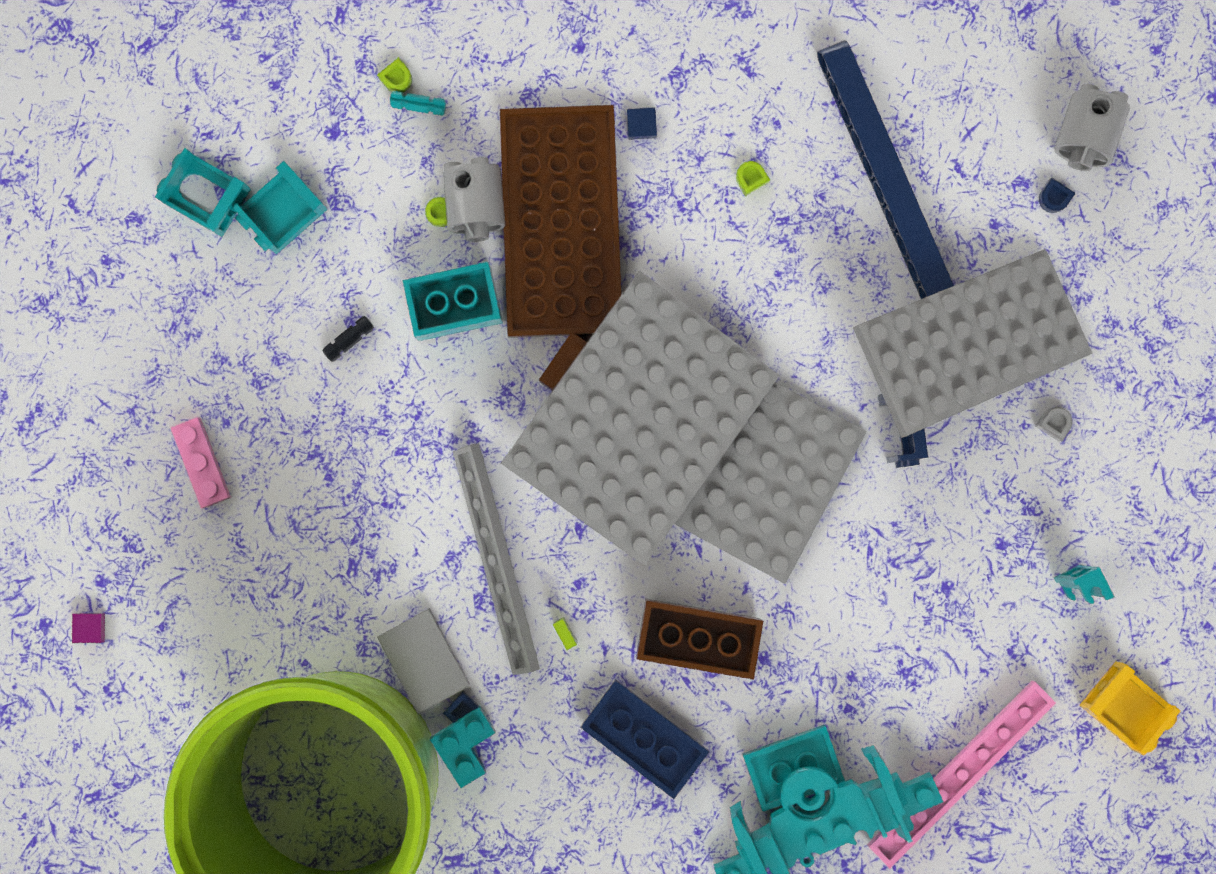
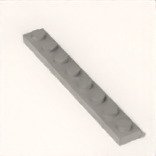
[453,443,540,675]

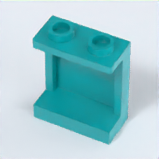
[233,161,328,254]

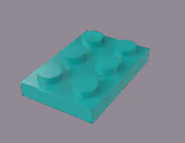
[742,725,845,812]

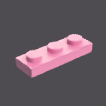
[171,417,231,508]

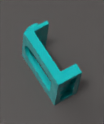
[155,148,251,237]

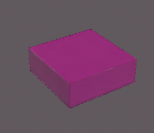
[72,613,105,643]

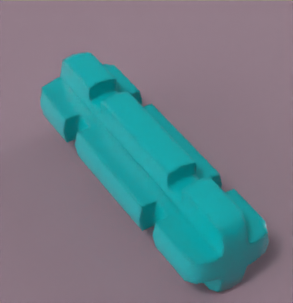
[390,91,446,116]

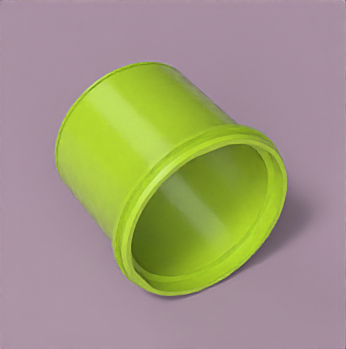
[163,671,439,874]

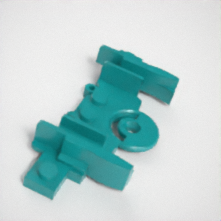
[713,745,943,874]

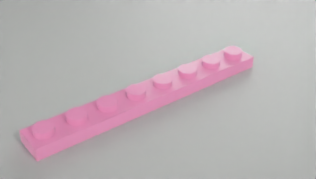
[867,681,1056,869]

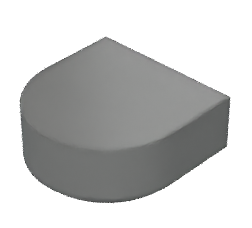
[1035,407,1072,442]

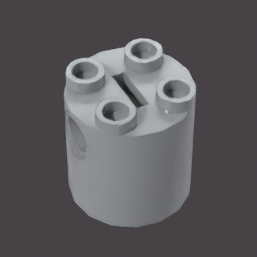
[1054,84,1130,171]
[443,157,505,242]

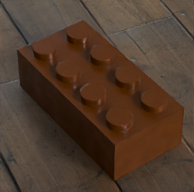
[636,598,764,680]

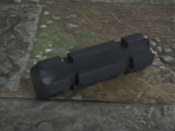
[322,316,374,362]

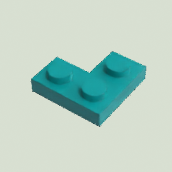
[430,706,496,788]

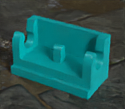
[1053,565,1115,604]

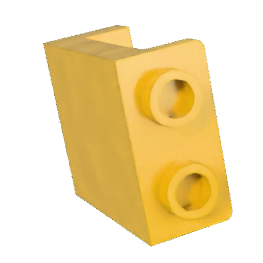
[1079,661,1181,755]

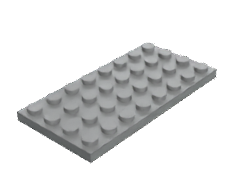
[853,249,1093,438]

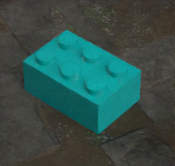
[402,262,503,341]

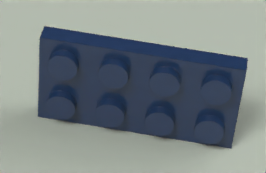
[580,679,709,799]

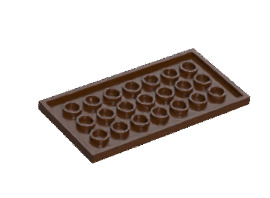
[500,105,622,338]

